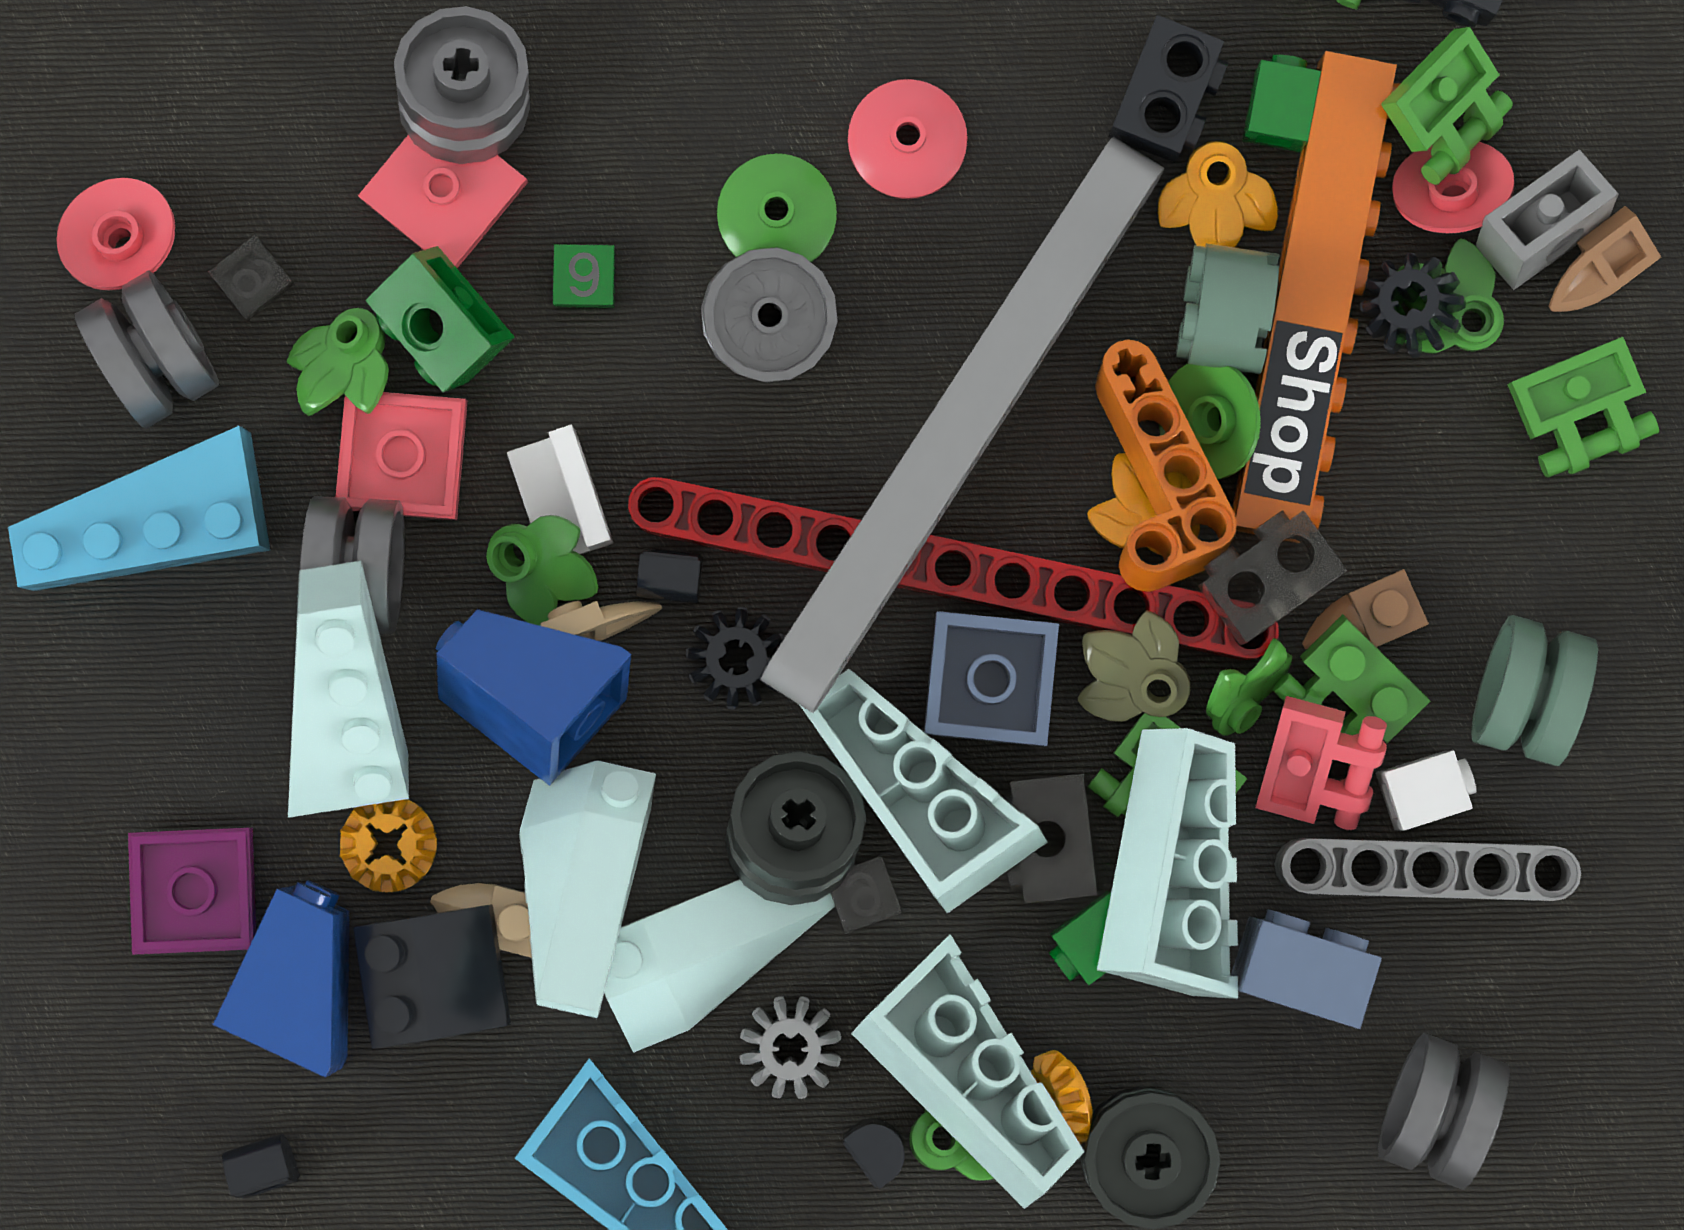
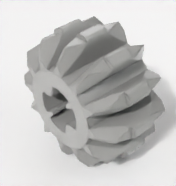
[740,996,841,1099]

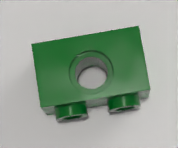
[365,246,515,392]

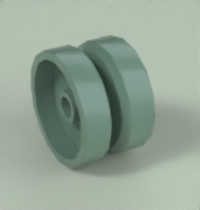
[1471,615,1598,766]

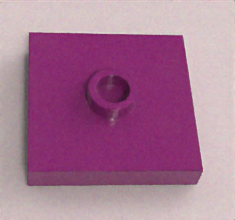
[128,827,256,955]

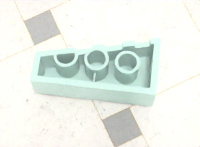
[288,561,409,818]
[800,669,1047,913]
[1097,728,1238,999]

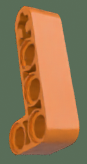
[1095,339,1237,592]

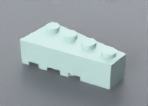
[851,934,1085,1209]

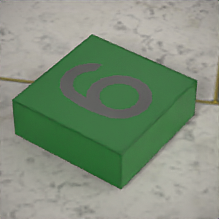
[553,244,615,308]

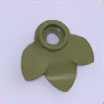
[1078,610,1191,722]

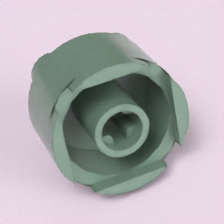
[1176,243,1279,374]

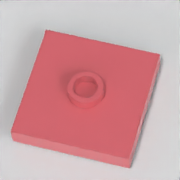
[358,135,528,268]
[336,392,468,520]

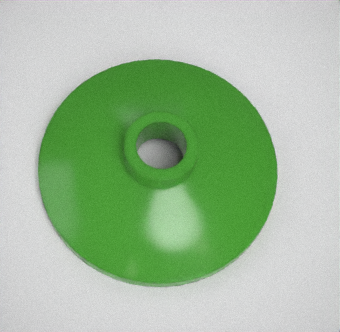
[717,154,837,262]
[1159,364,1261,480]

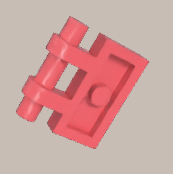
[1255,696,1387,830]

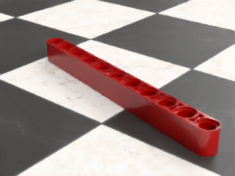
[628,477,1279,660]

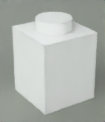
[1376,750,1476,831]

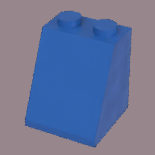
[436,609,631,786]
[213,880,350,1078]

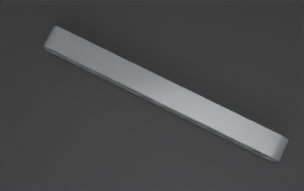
[761,137,1164,713]

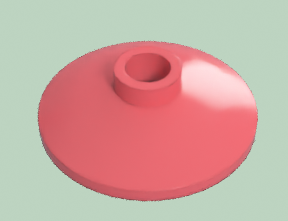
[848,79,967,199]
[1392,142,1515,233]
[57,178,175,290]

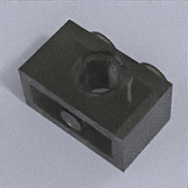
[1000,774,1097,903]

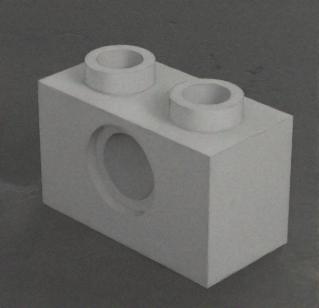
[1476,149,1618,290]

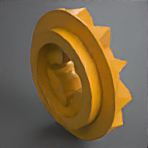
[340,799,437,892]
[1031,1050,1092,1144]

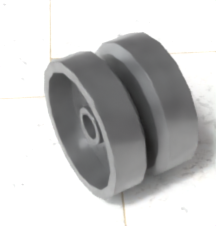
[394,6,530,164]
[701,248,838,382]
[75,270,220,429]
[300,496,405,634]
[1378,1033,1510,1190]

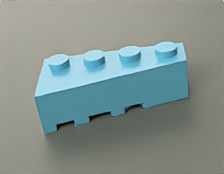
[8,426,270,591]
[515,1059,728,1230]

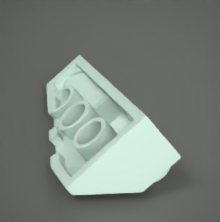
[519,760,656,1018]
[604,879,835,1052]

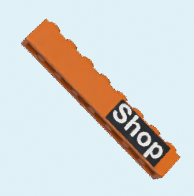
[1232,51,1400,543]

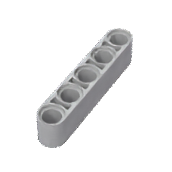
[1274,838,1581,901]

